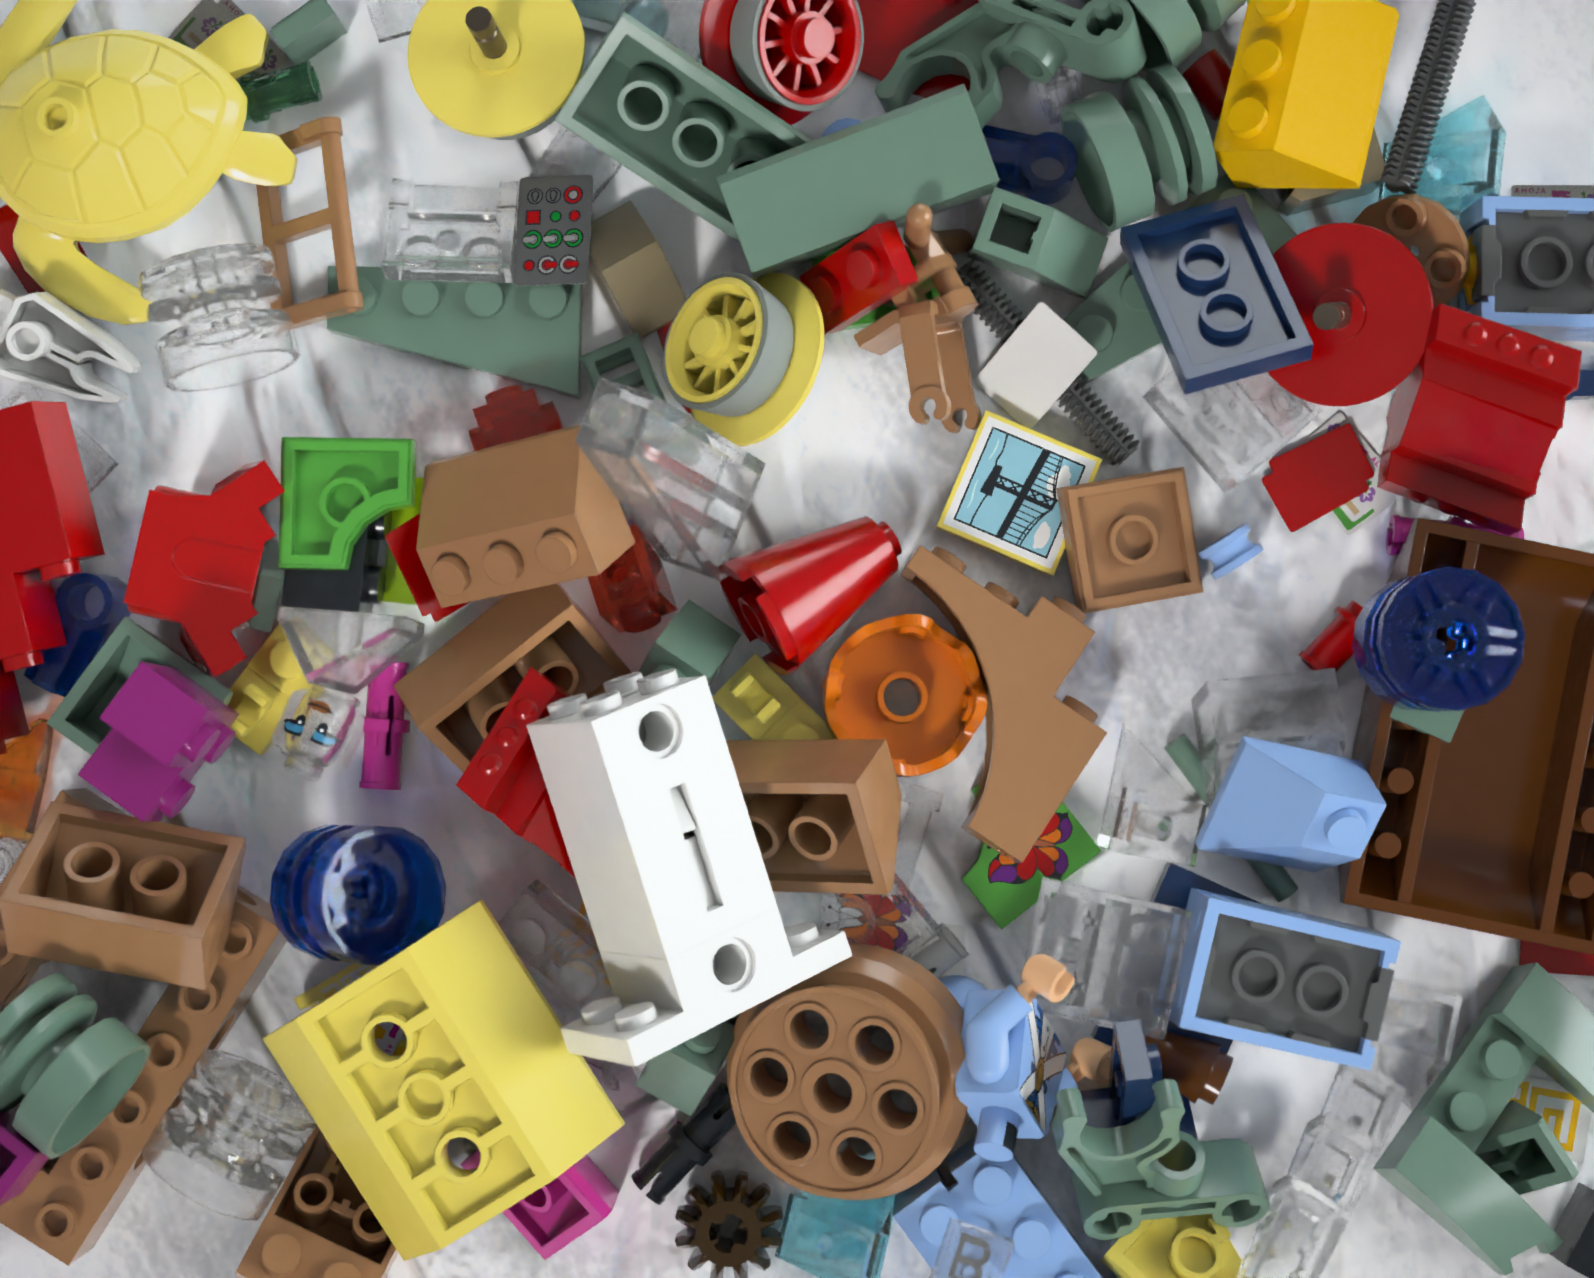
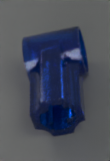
[982,125,1078,205]
[24,572,131,697]

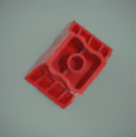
[1377,303,1582,536]
[123,460,285,678]
[456,667,576,879]

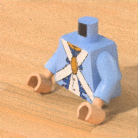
[955,954,1112,1162]

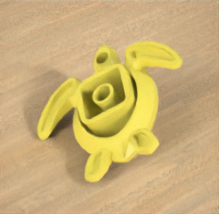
[0,0,298,325]

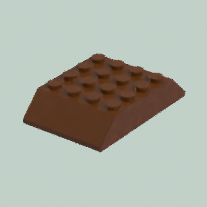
[1338,518,1594,955]

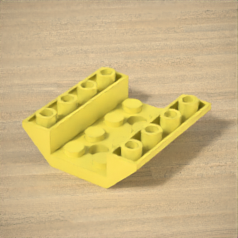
[262,899,625,1261]

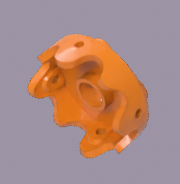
[822,614,987,777]

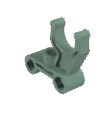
[875,0,1147,130]
[1051,1079,1270,1240]

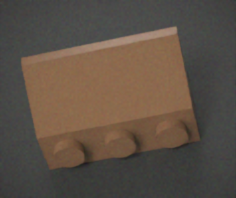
[416,422,635,608]
[393,583,632,773]
[726,739,902,895]
[0,801,246,990]

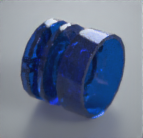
[1352,567,1526,712]
[270,824,446,965]

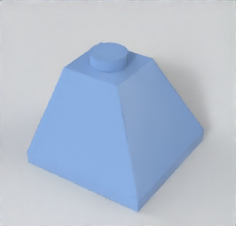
[1195,736,1387,873]

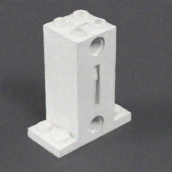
[526,669,852,1067]

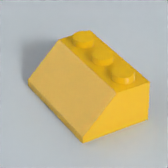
[1213,0,1400,189]

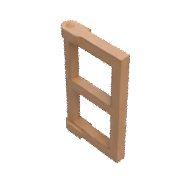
[256,117,364,332]

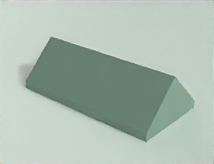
[555,12,813,243]
[716,84,1000,280]

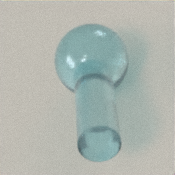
[571,0,669,38]

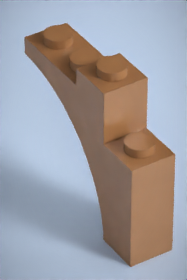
[901,545,1107,863]

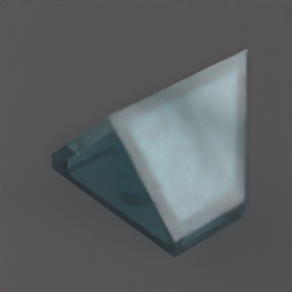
[1378,95,1506,216]
[775,1191,895,1278]

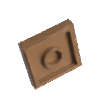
[1056,467,1204,614]

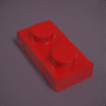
[799,220,919,335]

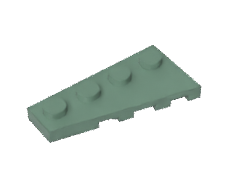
[1063,173,1297,383]
[327,266,583,400]

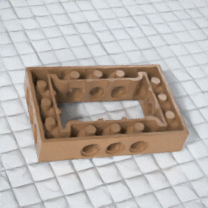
[0,788,299,1266]

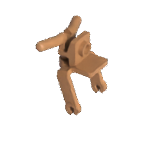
[854,203,982,434]

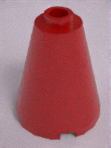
[718,516,902,676]

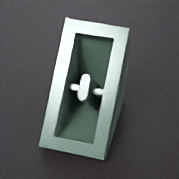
[1475,1100,1579,1195]

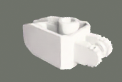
[0,289,142,403]

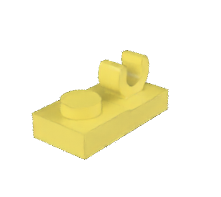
[228,615,341,755]
[712,653,833,740]

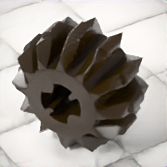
[675,1170,783,1278]

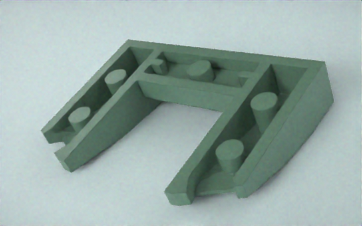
[1373,962,1594,1275]

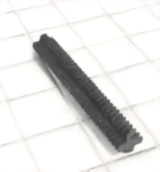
[1380,0,1476,194]
[957,258,1140,466]

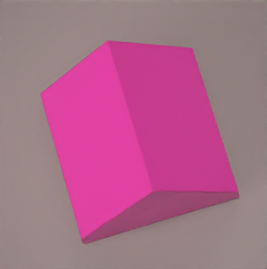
[460,1148,620,1260]

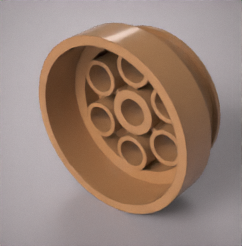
[726,943,970,1200]

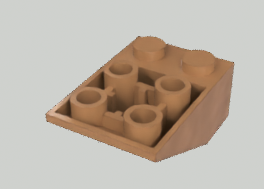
[235,1124,398,1278]

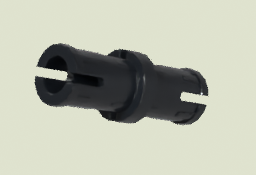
[631,1082,736,1205]

